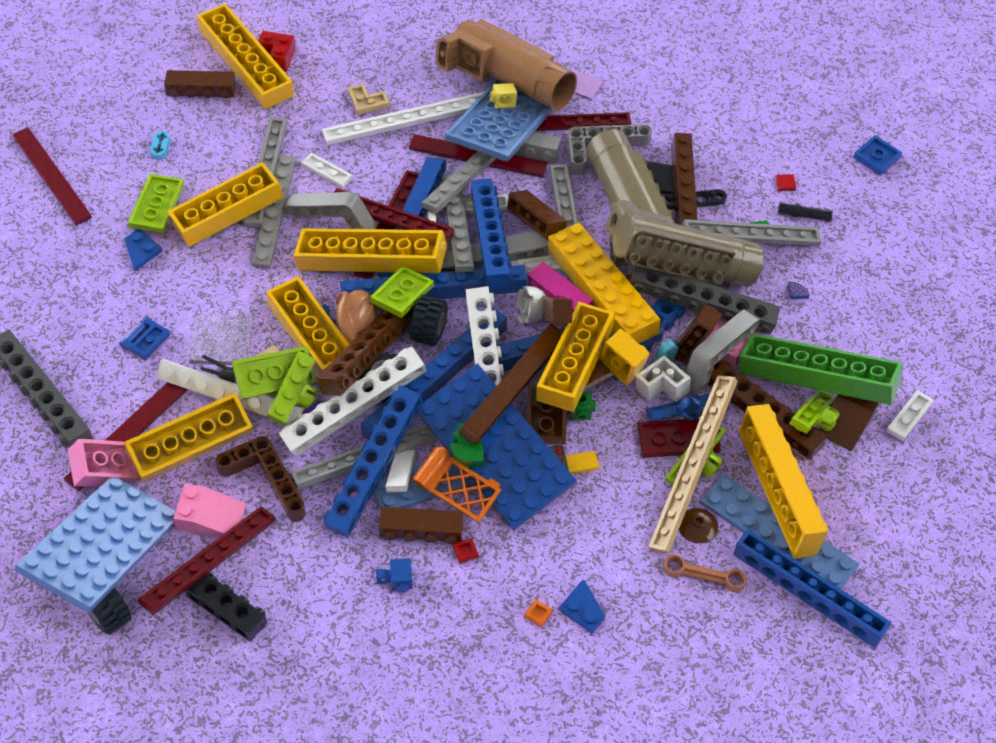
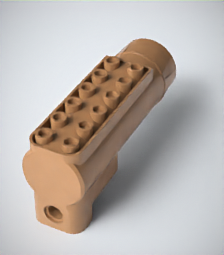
[436,19,577,111]

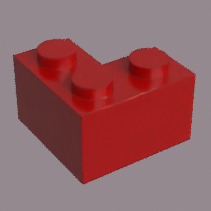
[258,30,296,72]

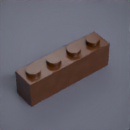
[164,70,236,98]
[507,190,567,240]
[542,296,573,327]
[674,304,722,364]
[379,507,463,544]

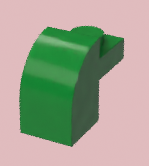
[450,423,484,468]

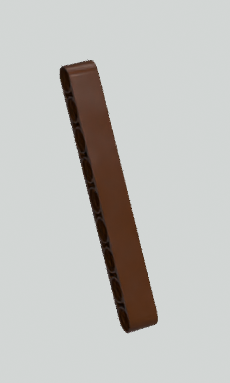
[459,324,563,446]

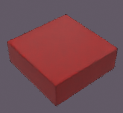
[776,174,796,191]
[452,538,479,564]

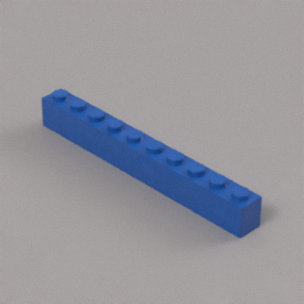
[340,265,527,299]
[361,307,507,441]

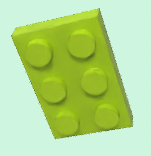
[370,266,434,318]

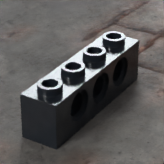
[185,572,267,642]

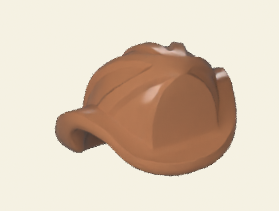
[336,290,379,344]

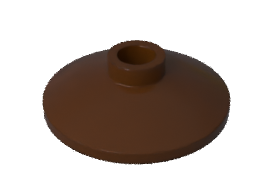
[679,508,718,543]

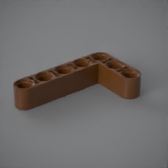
[215,436,306,522]

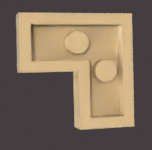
[347,83,390,115]

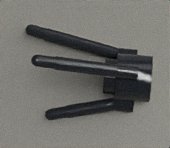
[200,355,236,383]

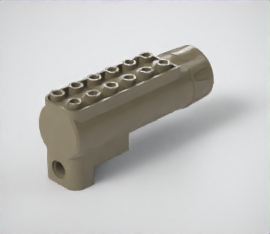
[586,129,677,267]
[606,200,763,287]

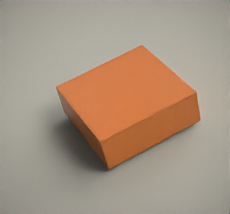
[524,599,553,628]

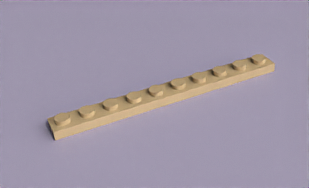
[648,375,738,554]

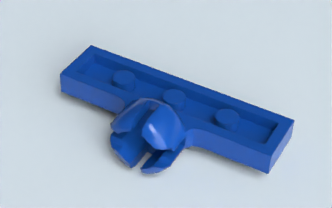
[645,393,710,421]

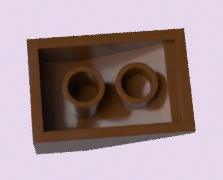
[527,385,567,444]
[819,394,880,452]

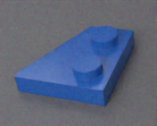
[124,229,163,271]
[559,579,605,634]

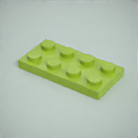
[128,173,184,234]
[232,346,317,400]

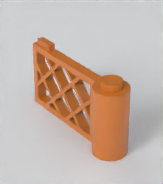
[412,446,502,523]

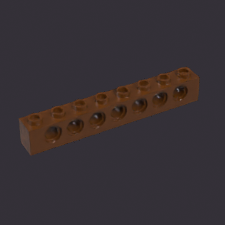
[316,303,417,396]
[708,360,827,460]

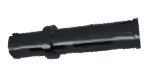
[778,202,833,222]

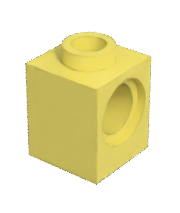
[490,83,517,108]

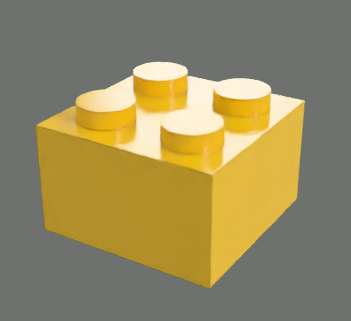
[599,329,650,386]

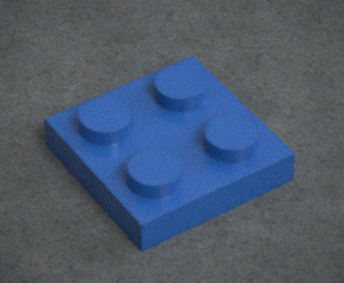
[853,135,903,175]

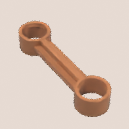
[663,554,747,592]

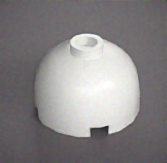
[516,286,546,324]

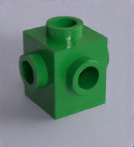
[571,391,596,420]

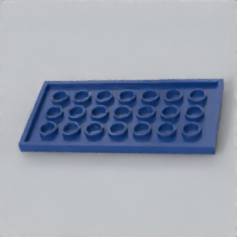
[417,363,577,530]

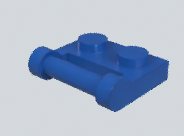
[119,317,170,360]

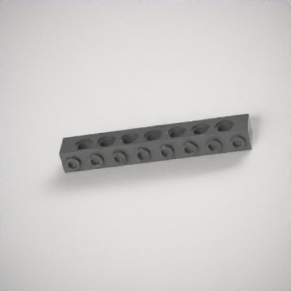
[630,266,780,334]
[0,329,93,448]

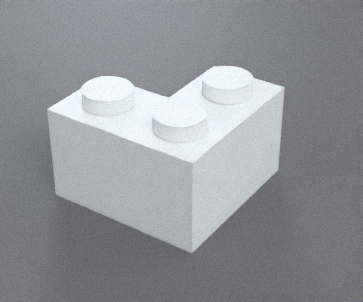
[636,355,691,402]

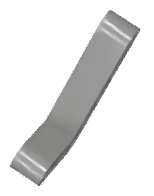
[567,124,652,175]
[282,192,377,229]
[686,309,760,396]

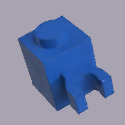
[376,558,413,593]

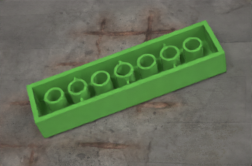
[739,333,903,405]

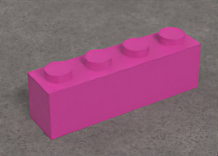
[527,262,595,314]

